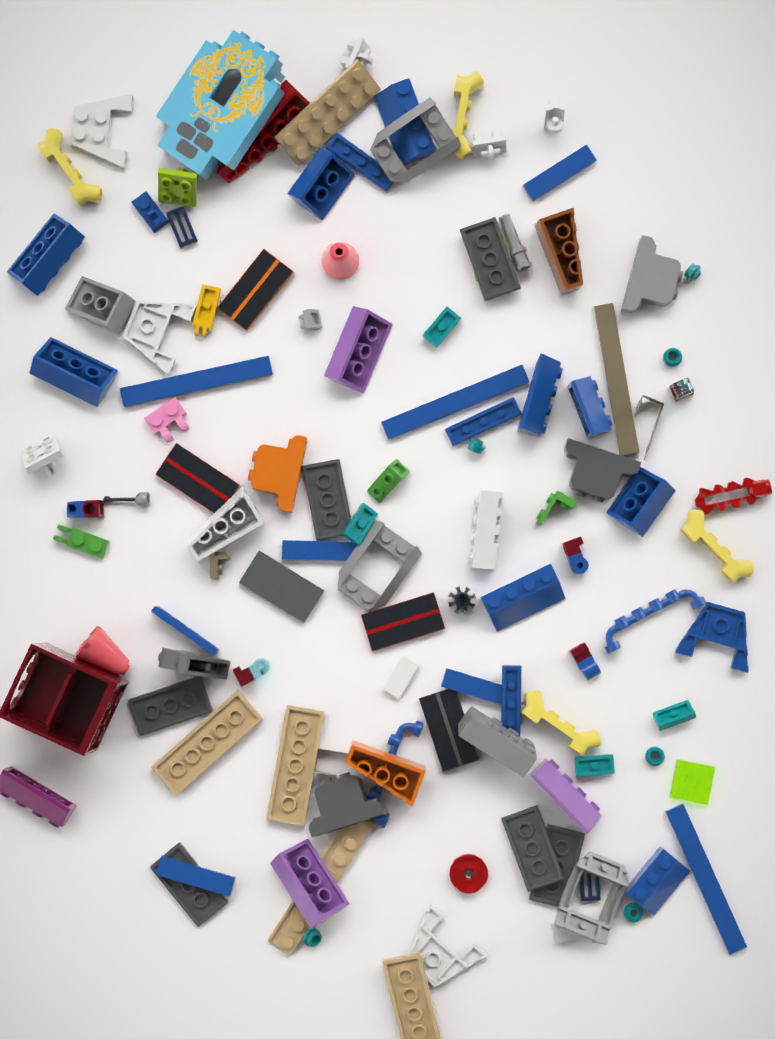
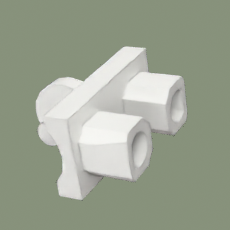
[340,36,373,69]
[543,98,565,133]
[472,129,507,161]

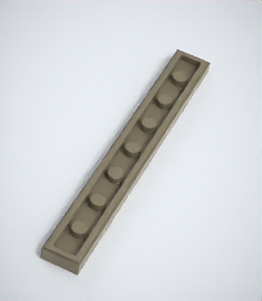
[594,303,639,456]

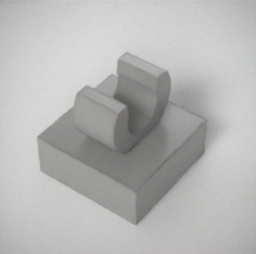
[298,309,322,330]

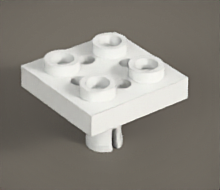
[22,434,63,476]

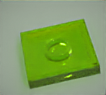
[669,759,715,805]

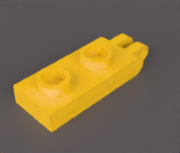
[192,284,221,338]

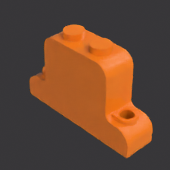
[248,435,308,513]

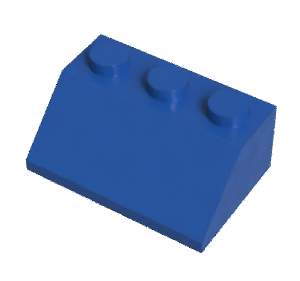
[287,148,355,220]
[567,376,612,439]
[606,467,676,537]
[625,846,690,916]

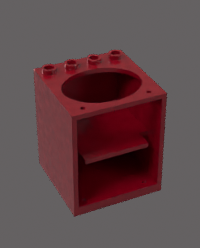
[0,642,129,756]

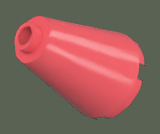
[321,242,359,280]
[75,626,130,676]

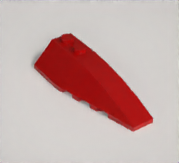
[216,80,310,183]

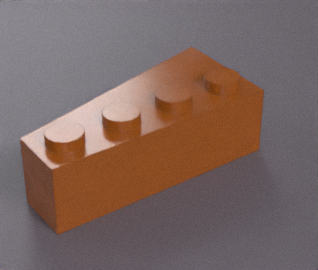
[534,207,583,296]

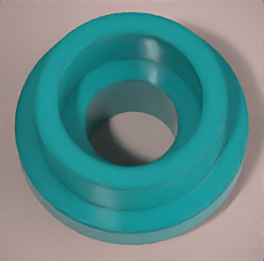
[684,263,701,282]
[663,348,682,367]
[467,438,486,454]
[645,746,665,766]
[624,903,643,923]
[303,928,322,947]

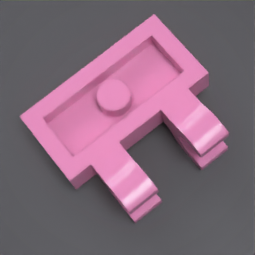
[144,397,190,443]

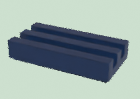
[166,206,198,249]
[579,871,601,901]

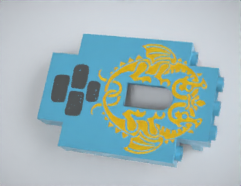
[155,30,285,180]

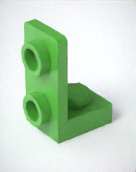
[367,458,410,503]
[536,490,577,526]

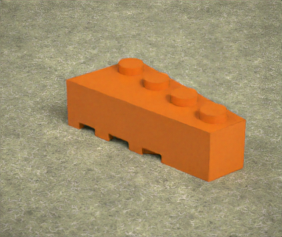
[345,740,426,807]

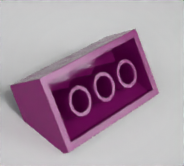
[0,766,77,828]

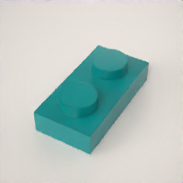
[422,306,461,348]
[342,503,378,546]
[652,700,696,731]
[574,754,615,777]

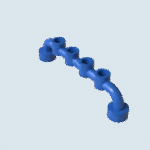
[604,589,707,654]
[367,721,424,828]

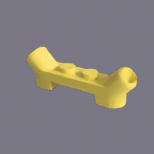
[452,71,484,159]
[37,128,102,207]
[680,510,754,583]
[521,690,601,756]

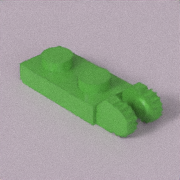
[53,524,109,559]

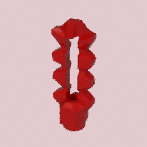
[694,478,772,515]

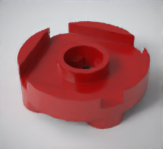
[449,853,488,894]

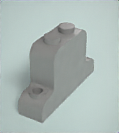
[621,235,683,313]

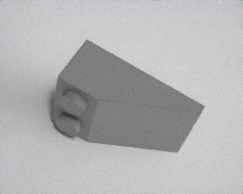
[65,276,136,334]

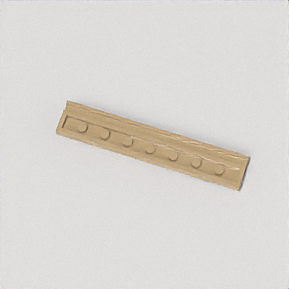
[268,820,375,955]

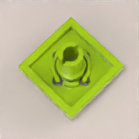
[158,168,197,207]

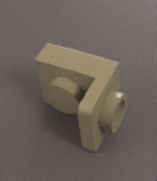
[210,552,231,579]

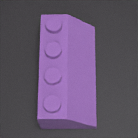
[324,306,393,394]
[529,758,602,834]
[270,839,350,929]

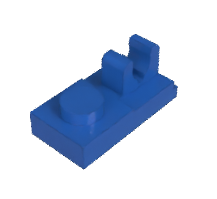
[131,191,169,234]

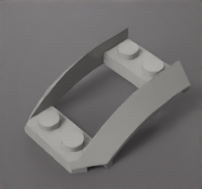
[370,97,461,182]
[338,520,422,612]
[554,851,630,945]

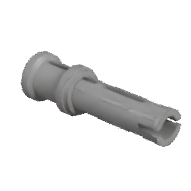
[498,214,533,272]

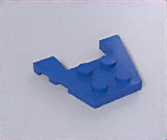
[674,602,749,673]

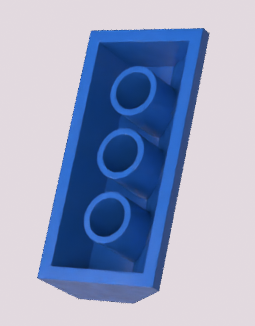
[374,78,435,165]
[7,213,85,296]
[29,337,118,407]
[517,353,563,438]
[480,564,566,632]

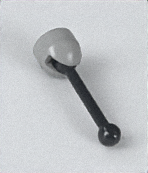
[103,492,150,507]

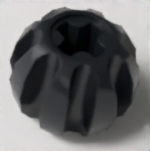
[448,586,476,615]

